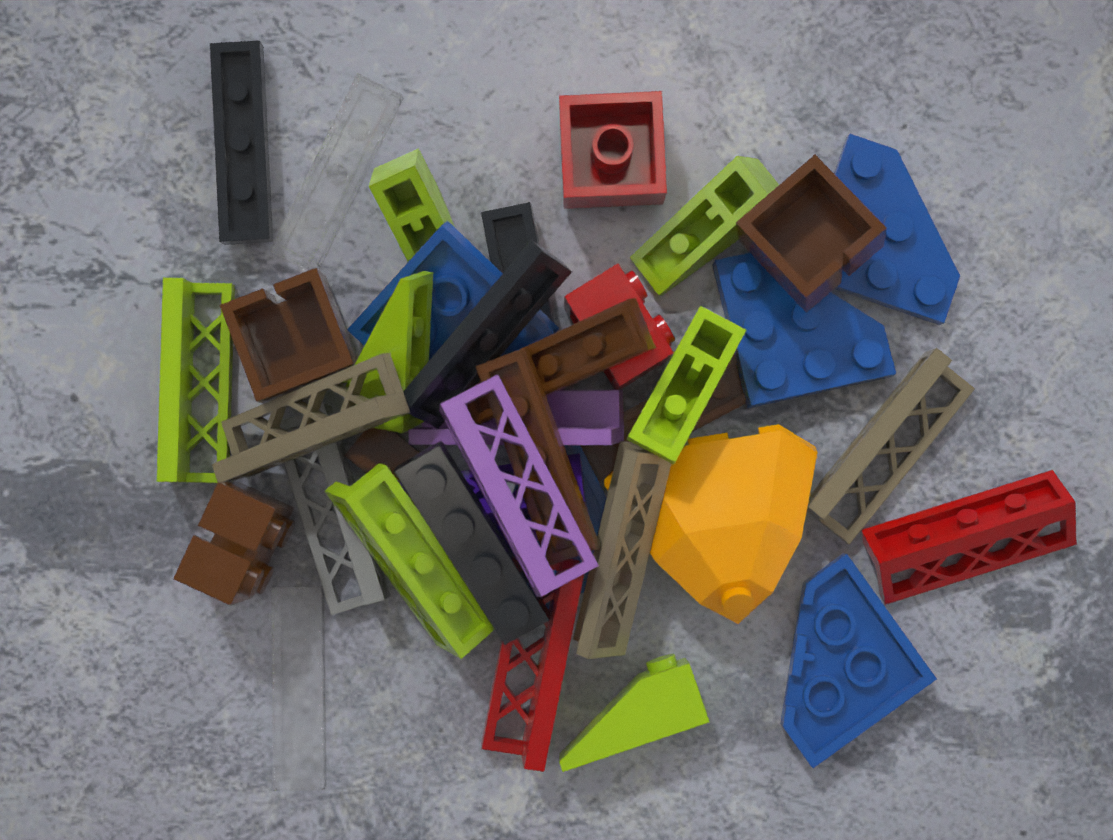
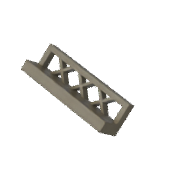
[807,348,975,545]
[212,353,410,482]
[573,441,671,659]

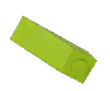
[369,148,455,262]
[629,156,779,296]
[346,271,433,433]
[627,305,746,465]
[559,653,709,772]

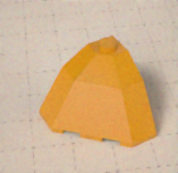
[604,424,818,624]

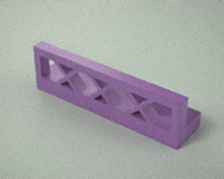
[439,375,599,597]
[409,390,624,445]

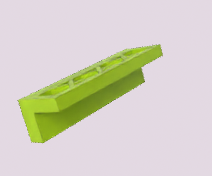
[156,277,235,483]
[325,463,495,659]

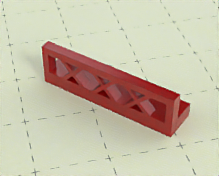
[861,470,1077,605]
[481,559,584,772]

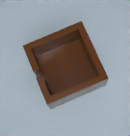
[736,154,887,313]
[220,268,358,404]
[173,482,295,606]

